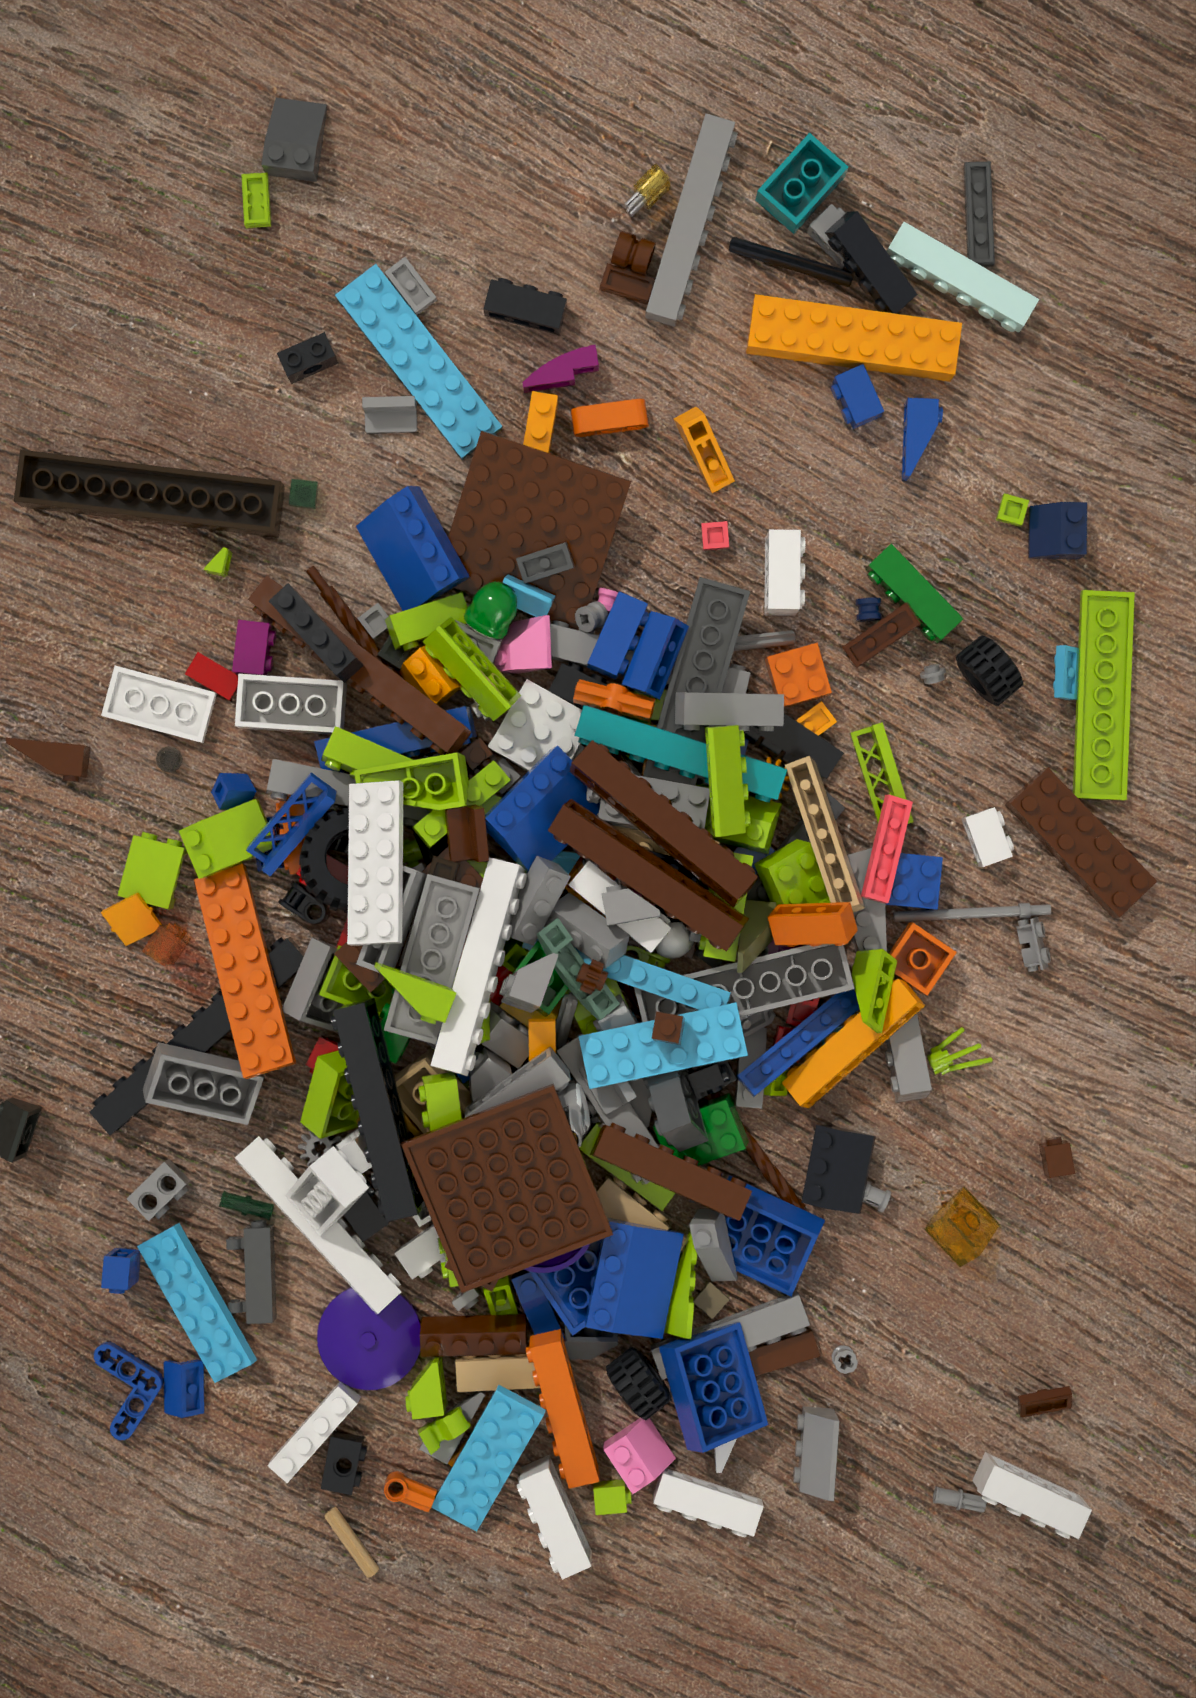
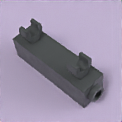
[226,1220,277,1324]

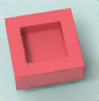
[701,521,729,551]

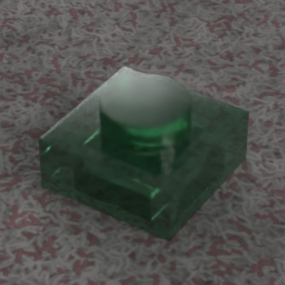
[289,479,319,509]

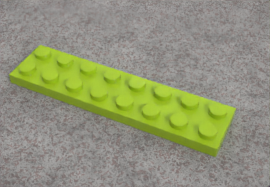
[1073,590,1135,801]

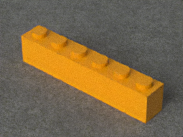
[781,979,926,1108]

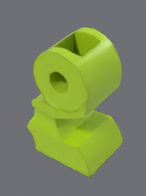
[417,1406,471,1455]

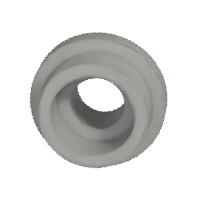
[920,664,946,684]

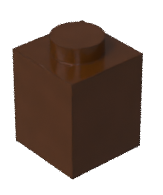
[652,1012,685,1045]
[1039,1137,1075,1178]

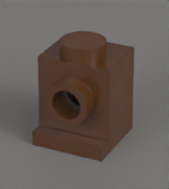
[460,738,497,774]

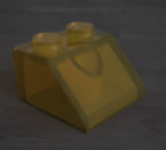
[924,1186,1000,1267]

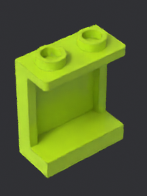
[117,832,188,909]

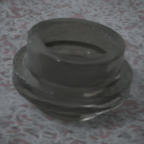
[156,746,183,773]

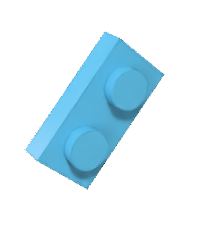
[1053,645,1079,700]

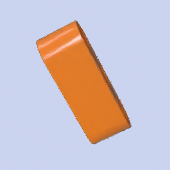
[571,399,649,437]

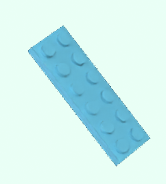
[579,1002,748,1089]
[137,1223,257,1383]
[431,1385,546,1532]

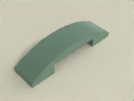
[537,918,620,1020]

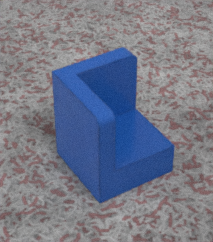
[211,773,256,810]

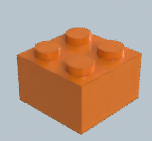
[765,642,832,708]
[889,922,957,996]

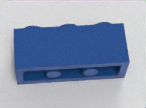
[587,591,650,680]
[622,611,689,700]

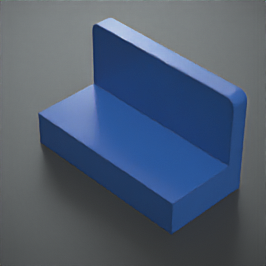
[164,1359,204,1418]

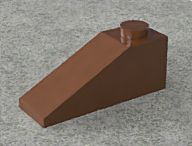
[6,738,90,782]

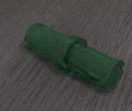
[219,1191,275,1221]

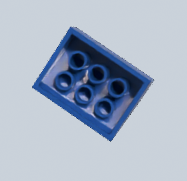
[356,486,470,611]
[485,745,600,873]
[724,1175,825,1297]
[585,1218,684,1339]
[529,1240,601,1336]
[659,1322,768,1453]

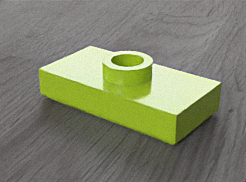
[241,173,271,228]

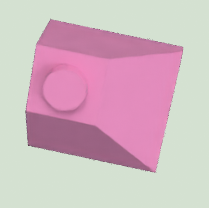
[494,615,552,674]

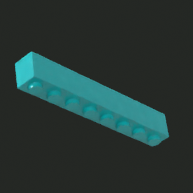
[574,705,787,803]

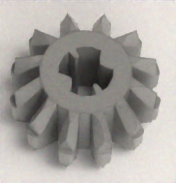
[298,1130,341,1167]

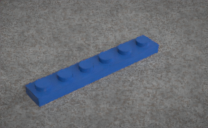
[737,980,859,1097]

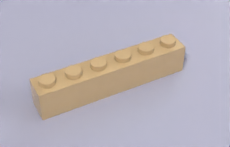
[785,756,865,912]

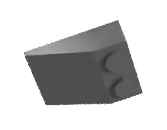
[261,98,327,182]

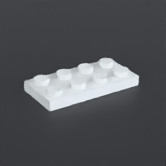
[101,666,217,743]

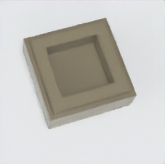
[693,1281,730,1319]

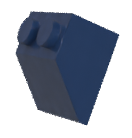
[1028,502,1087,559]

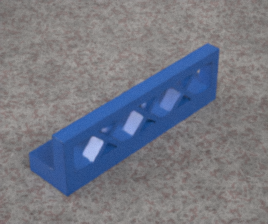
[246,772,337,876]

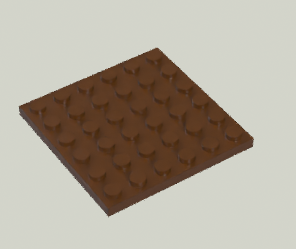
[448,430,632,630]
[401,1083,613,1293]

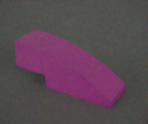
[522,344,599,393]

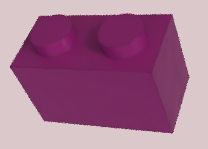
[232,620,276,676]

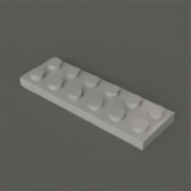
[384,874,480,1045]

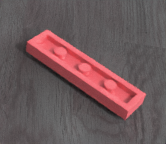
[861,795,913,904]

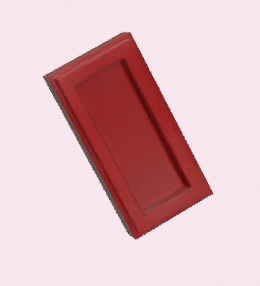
[185,652,238,701]

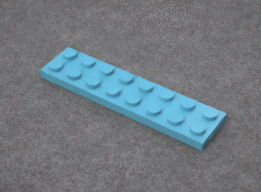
[335,264,503,460]

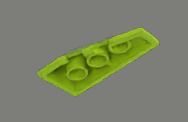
[354,753,469,811]
[664,1230,697,1339]

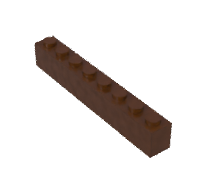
[569,740,758,908]
[548,799,749,952]

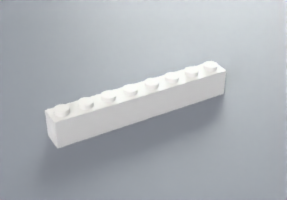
[430,857,527,1076]
[235,1136,401,1315]

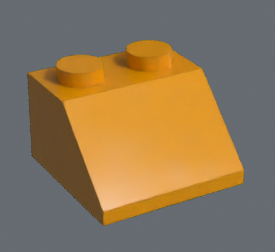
[399,645,462,707]

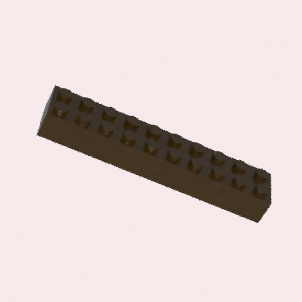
[14,449,285,538]

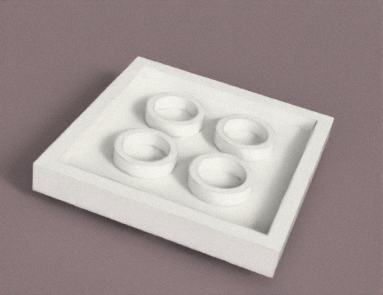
[488,679,582,770]

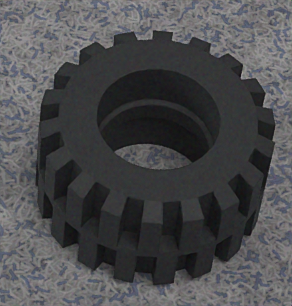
[956,635,1023,706]
[606,1347,672,1420]

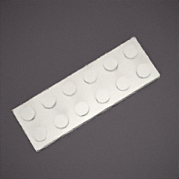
[347,780,403,946]

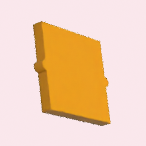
[101,892,163,946]

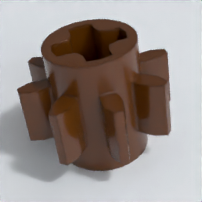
[576,959,608,995]

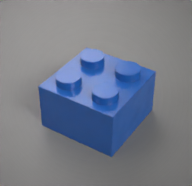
[885,853,943,910]

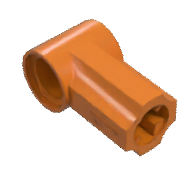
[384,1471,437,1513]

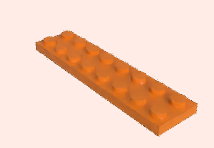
[194,864,296,1079]

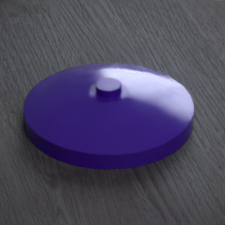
[317,1287,421,1390]

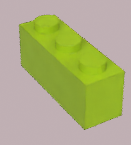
[385,592,468,651]

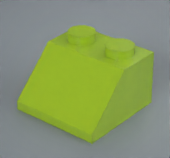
[405,1356,448,1420]

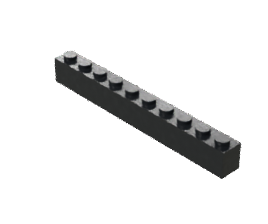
[89,937,305,1135]

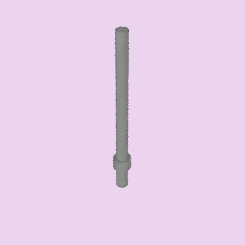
[893,903,1051,922]

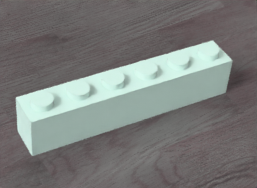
[887,222,1039,333]

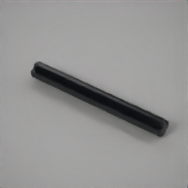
[729,237,854,287]

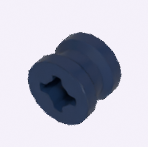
[855,597,882,622]

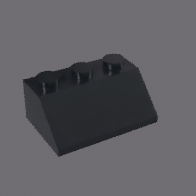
[801,1125,876,1214]

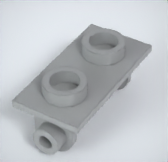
[1016,916,1051,972]

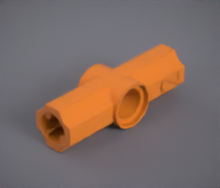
[573,679,656,722]

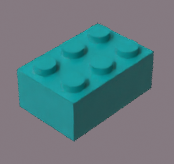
[755,132,848,234]

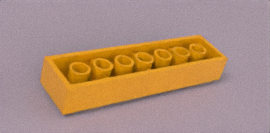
[746,294,962,382]

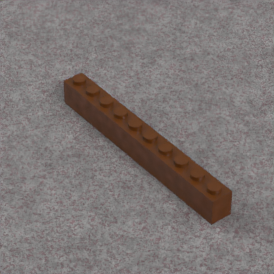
[248,575,472,755]

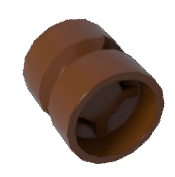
[611,230,656,275]

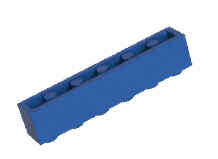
[314,706,477,773]

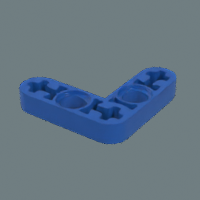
[94,1342,164,1440]

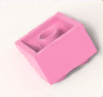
[603,1418,676,1494]

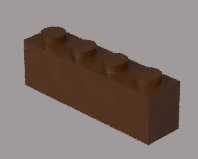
[420,1314,527,1357]

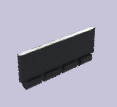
[744,713,844,779]

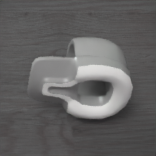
[558,1082,590,1147]

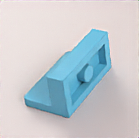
[503,574,555,617]

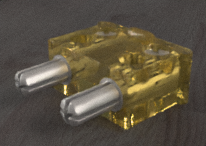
[625,163,671,217]

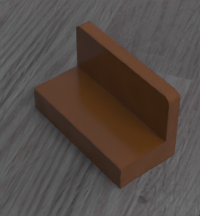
[445,804,489,862]

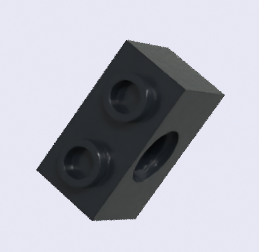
[277,332,339,384]
[321,1431,368,1495]

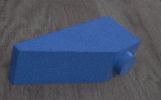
[902,398,943,481]
[511,1270,565,1339]

